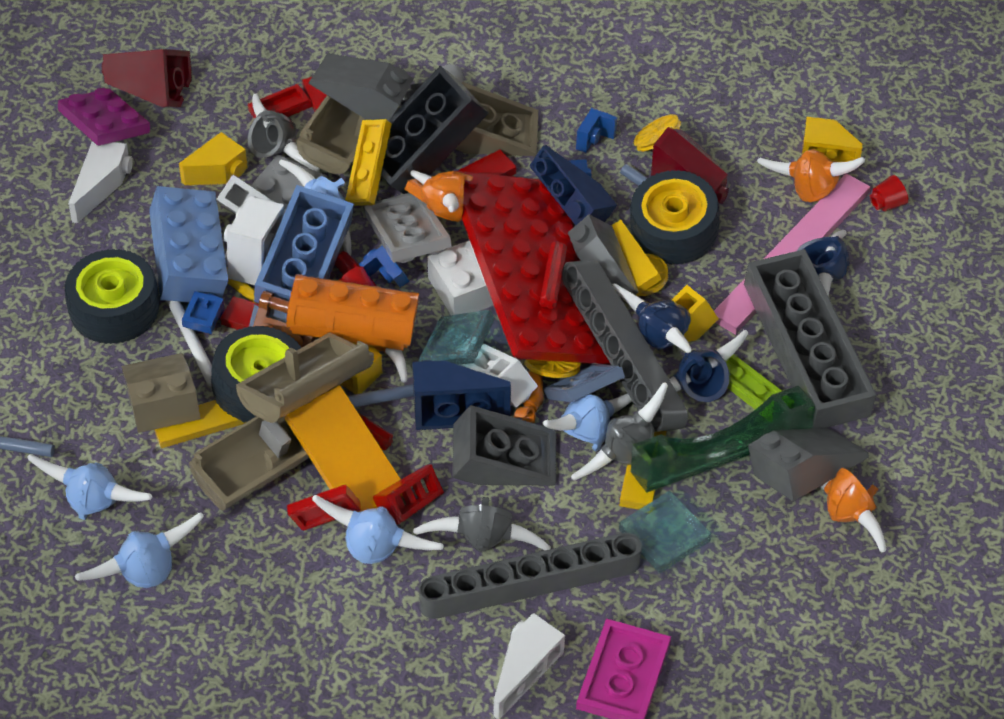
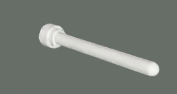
[155,273,212,387]

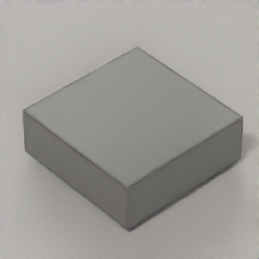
[259,420,291,459]

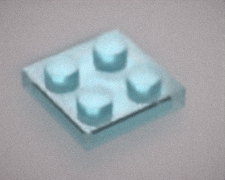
[418,310,495,365]
[619,491,712,573]

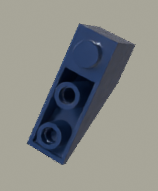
[529,145,617,225]

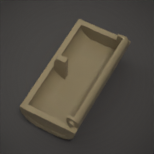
[297,95,366,174]
[236,332,374,423]
[189,416,309,511]

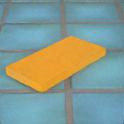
[284,385,403,512]

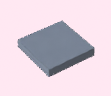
[543,364,625,402]

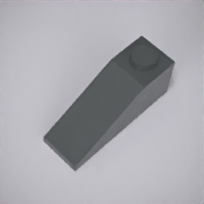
[568,214,639,304]

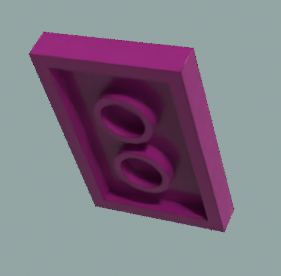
[58,88,150,146]

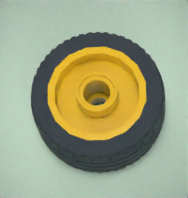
[630,170,720,265]

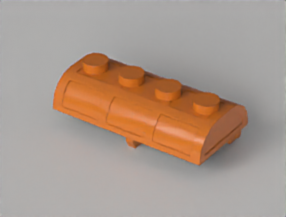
[286,274,419,351]

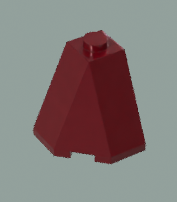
[101,49,192,107]
[651,127,729,204]

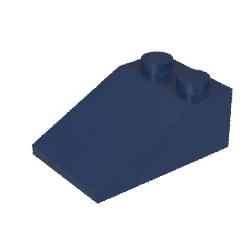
[412,360,511,430]

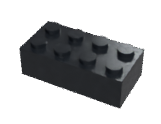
[381,65,489,194]

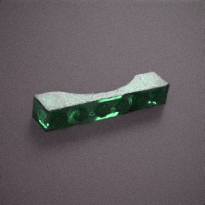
[631,386,815,493]

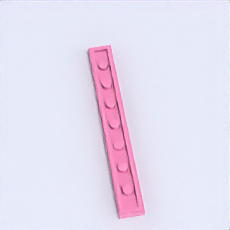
[714,174,870,335]

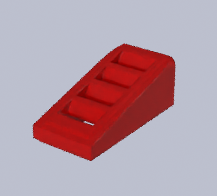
[373,464,444,524]

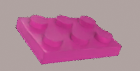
[576,619,671,719]

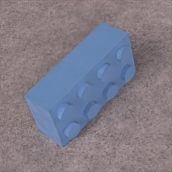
[254,185,354,303]
[149,186,228,302]

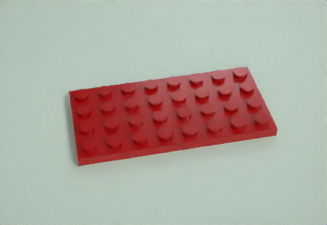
[455,171,610,364]

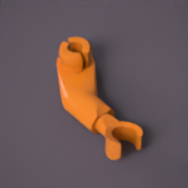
[514,371,544,423]

